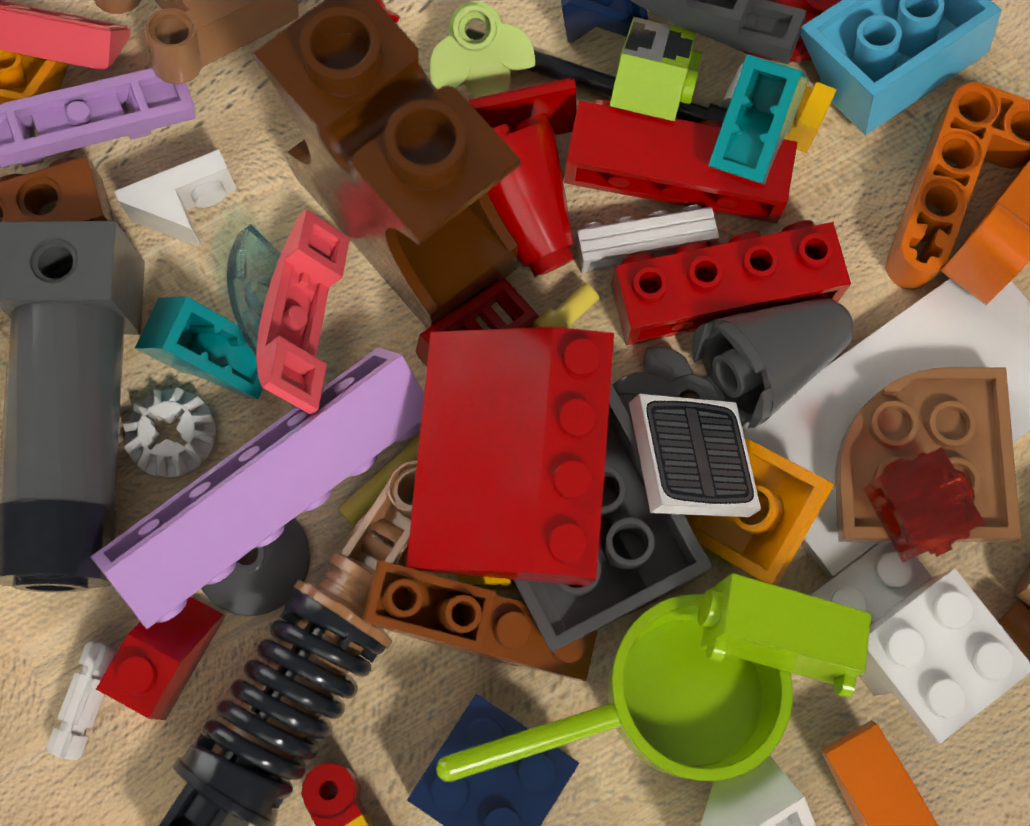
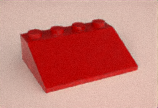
[406,327,614,586]

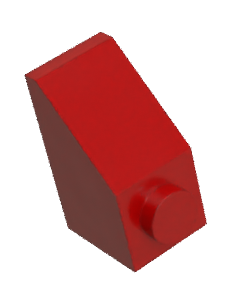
[96,596,226,721]

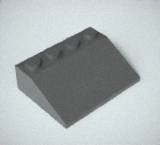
[513,383,713,653]

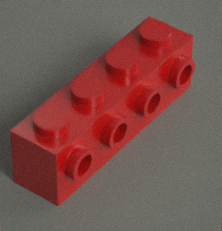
[564,100,798,224]
[611,220,851,346]

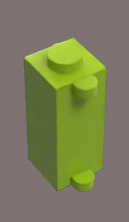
[698,573,871,698]

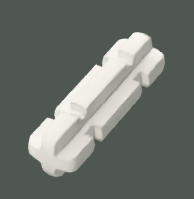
[46,641,118,760]

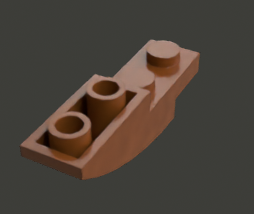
[362,560,598,681]

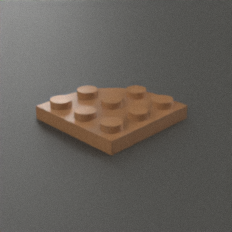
[835,367,1021,542]

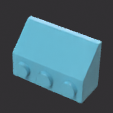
[800,0,1002,135]

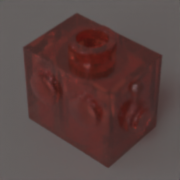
[863,447,985,563]

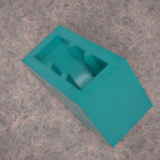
[708,54,808,185]
[135,296,263,399]

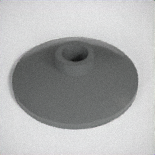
[201,518,310,616]

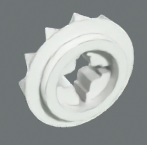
[123,387,216,478]

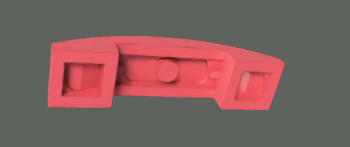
[256,209,350,415]

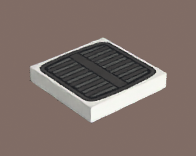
[629,394,761,517]

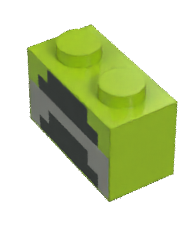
[610,17,702,121]

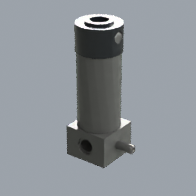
[0,221,145,592]

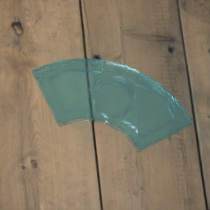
[227,224,281,356]

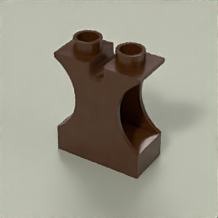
[253,0,521,329]

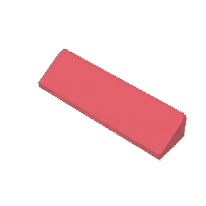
[0,0,131,70]

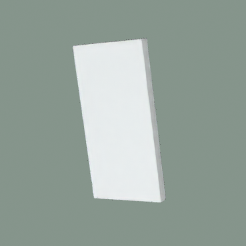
[742,279,1030,579]

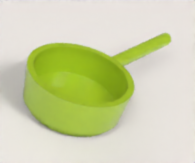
[436,594,793,782]

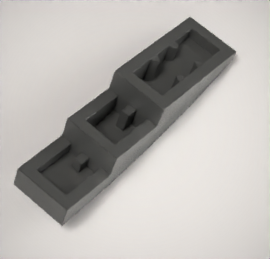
[629,0,807,65]

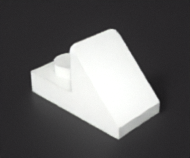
[114,149,237,247]

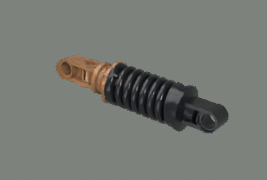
[159,461,417,826]

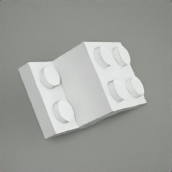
[810,542,1030,744]

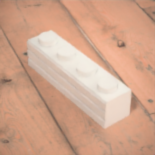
[575,205,719,273]

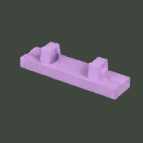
[0,68,196,168]

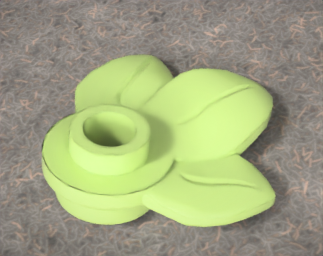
[430,1,535,98]

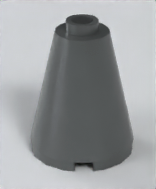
[692,297,853,428]

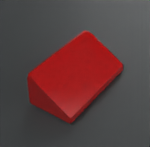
[469,78,577,135]

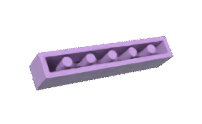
[91,347,424,629]

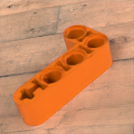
[886,82,1030,290]
[940,159,1030,305]

